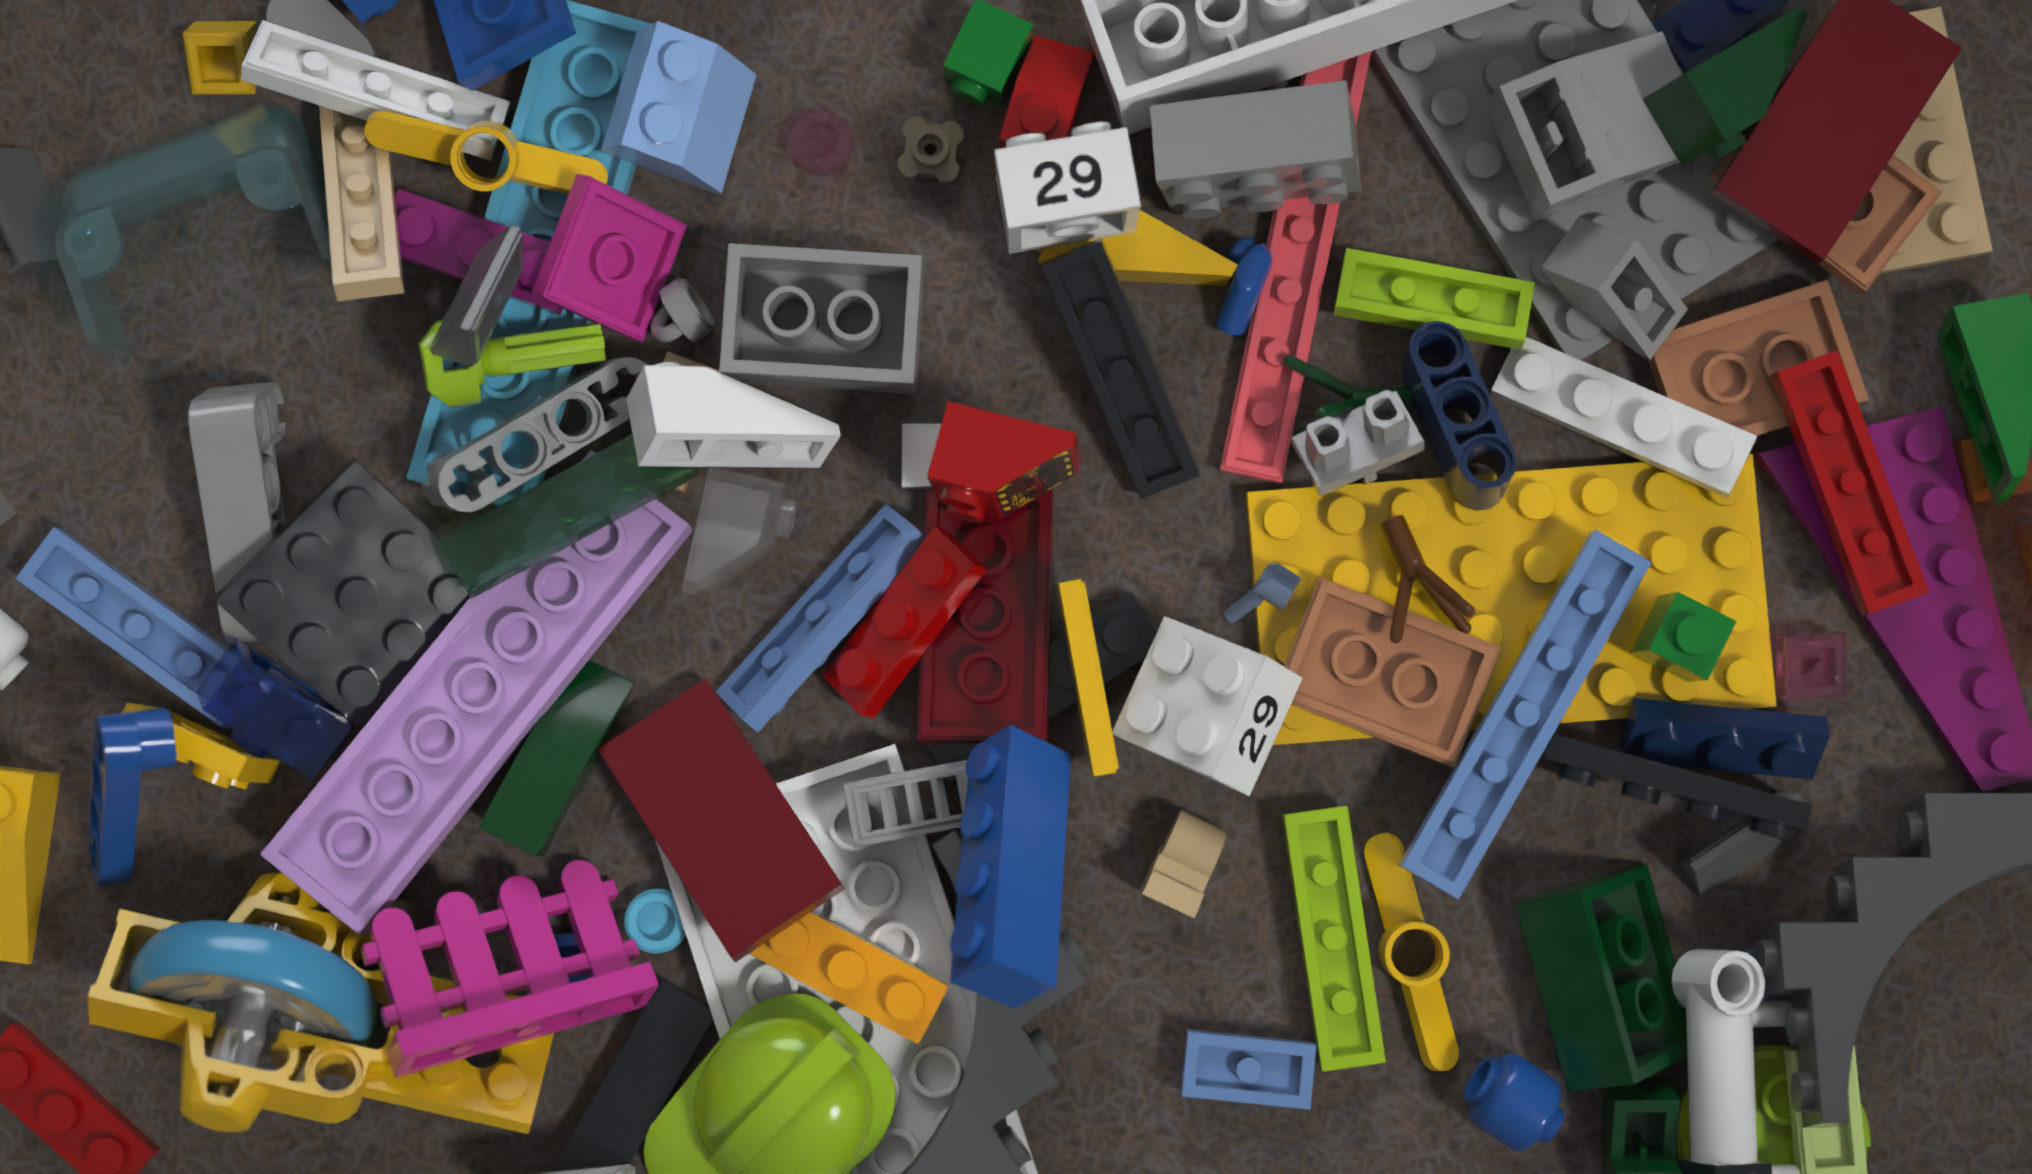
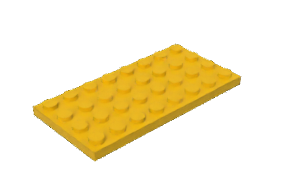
[1245,454,1777,745]

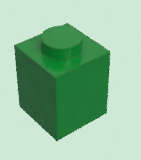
[943,0,1033,107]
[1630,591,1737,682]

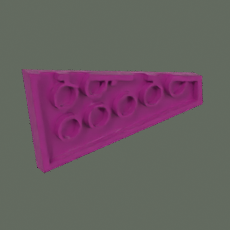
[1753,407,2032,792]

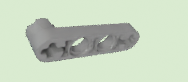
[422,357,647,512]

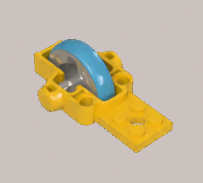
[87,873,554,1134]

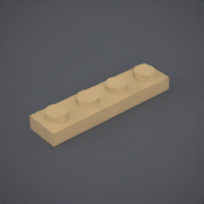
[319,106,404,302]

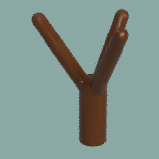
[1380,515,1475,643]

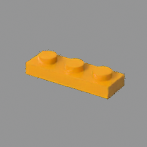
[749,911,950,1045]

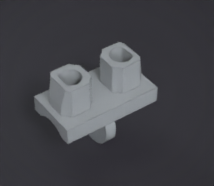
[1291,390,1425,497]

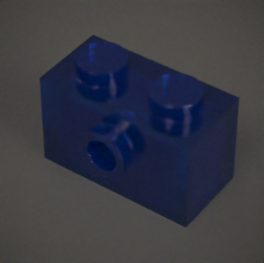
[196,639,352,780]

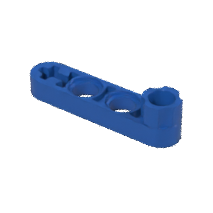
[88,707,176,887]

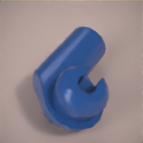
[1215,237,1273,336]

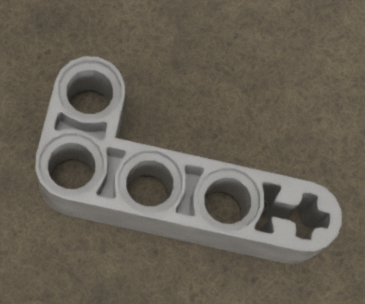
[189,382,286,644]

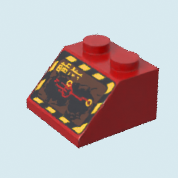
[927,401,1082,523]

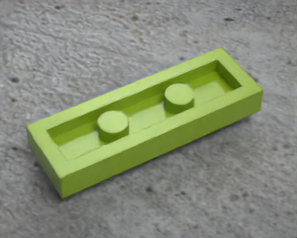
[1333,248,1535,350]

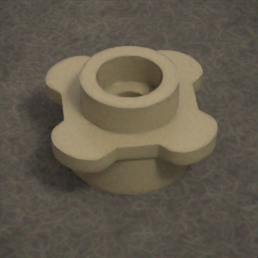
[897,116,964,183]

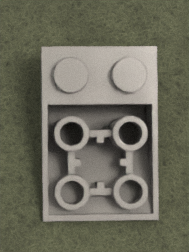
[1485,31,1681,221]

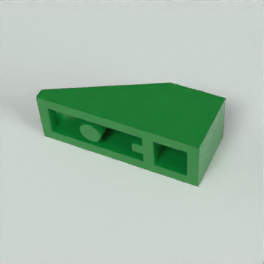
[1937,293,2032,504]

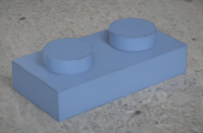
[1180,1029,1317,1110]

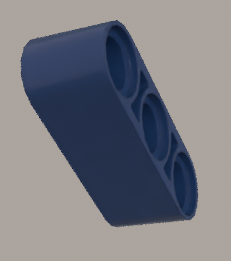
[1401,321,1517,511]

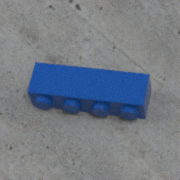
[950,725,1071,1009]

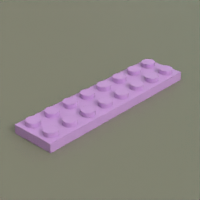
[260,450,693,936]

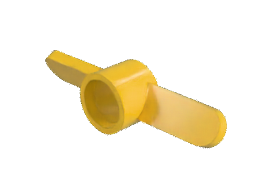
[364,111,608,195]
[1364,833,1459,1071]

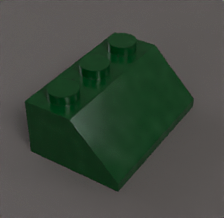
[1516,863,1687,1092]

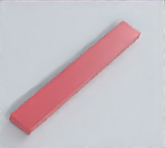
[1219,51,1371,484]

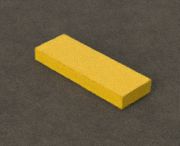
[1056,579,1119,777]

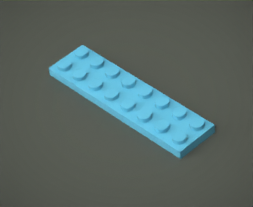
[406,0,651,515]

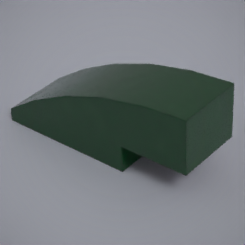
[478,660,636,857]
[1601,1078,1682,1174]

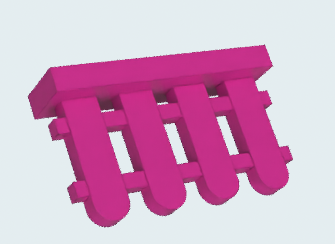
[361,860,659,1078]

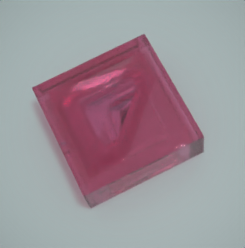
[1776,631,1846,701]

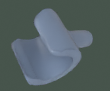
[1224,562,1301,623]

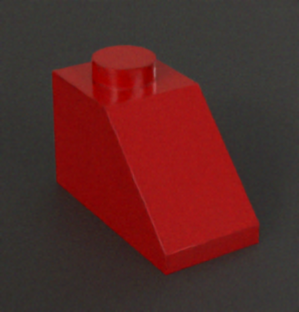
[999,35,1095,149]

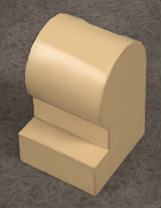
[1139,809,1227,919]

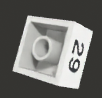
[995,122,1141,254]
[1112,616,1303,796]

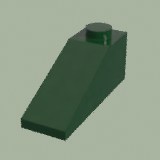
[1643,5,1808,165]

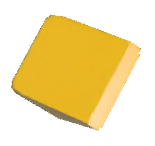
[183,21,257,94]

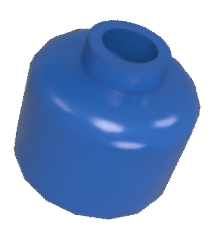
[1463,1053,1565,1151]

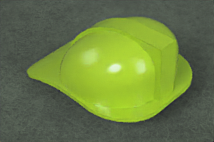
[643,993,896,1174]

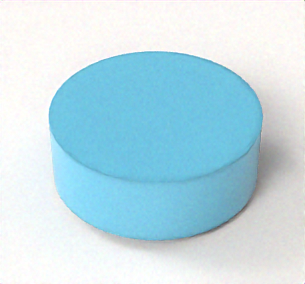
[624,888,686,954]

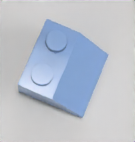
[601,21,757,194]

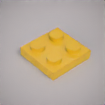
[122,703,281,790]

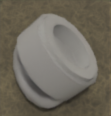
[650,278,715,343]

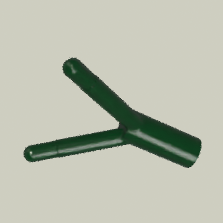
[1283,354,1412,450]

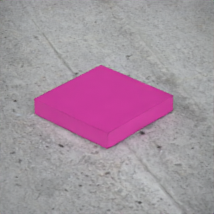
[531,174,687,343]

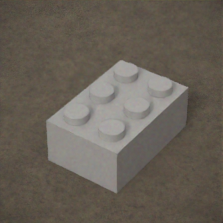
[1150,80,1362,219]
[719,243,925,394]

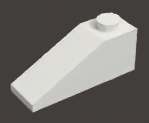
[626,362,841,468]

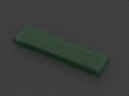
[438,434,699,599]

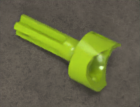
[419,320,606,408]

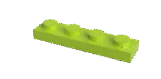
[1281,805,1386,1072]

